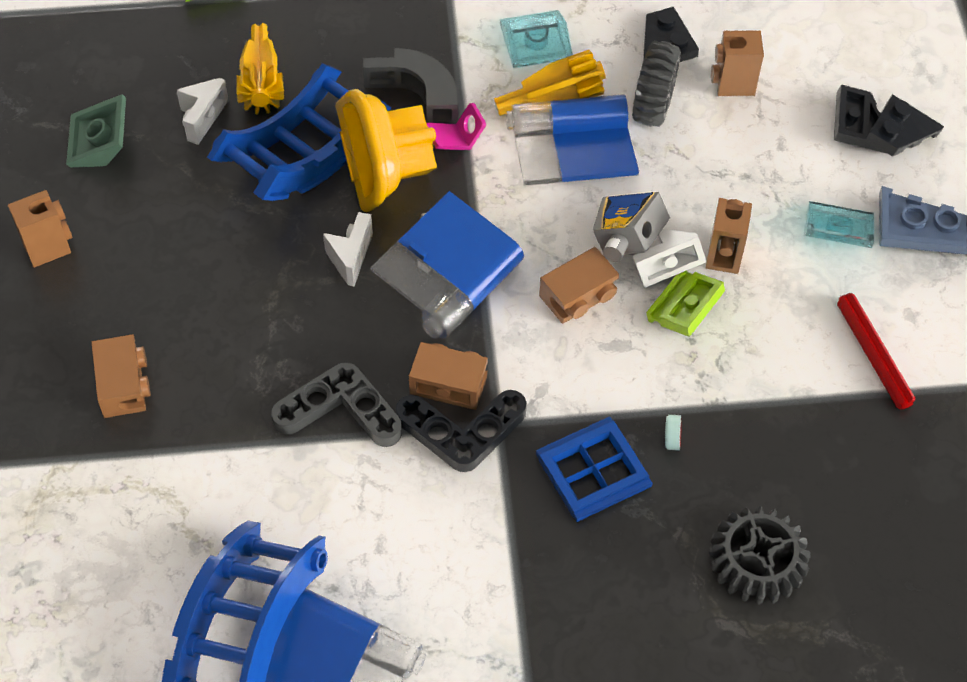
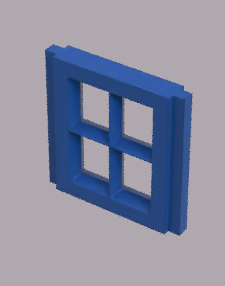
[536,416,653,522]

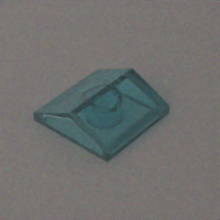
[500,10,573,68]
[804,201,874,248]

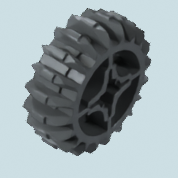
[632,41,681,127]
[709,505,811,605]

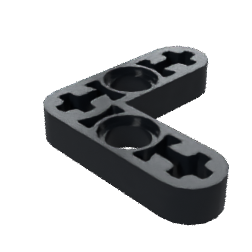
[396,390,527,472]

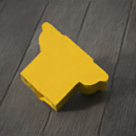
[335,89,437,212]

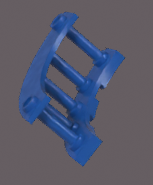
[207,63,392,201]
[162,520,328,682]

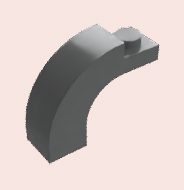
[363,48,458,124]

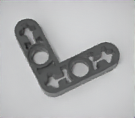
[271,363,402,447]

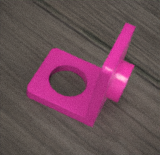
[427,103,486,150]

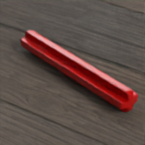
[837,293,915,410]

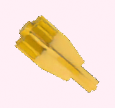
[236,23,284,114]
[494,49,606,116]

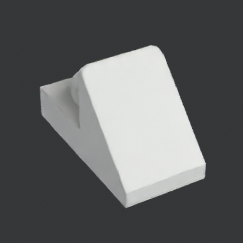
[177,78,229,145]
[323,212,373,286]
[632,229,707,288]

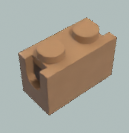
[711,31,764,96]
[8,190,73,268]
[706,198,753,274]
[539,247,619,324]
[91,334,151,418]
[409,342,488,410]

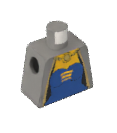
[593,192,670,262]

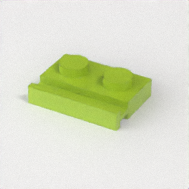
[646,270,725,337]

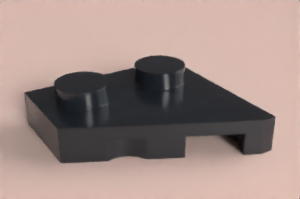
[643,6,699,62]
[834,84,886,153]
[865,94,944,157]

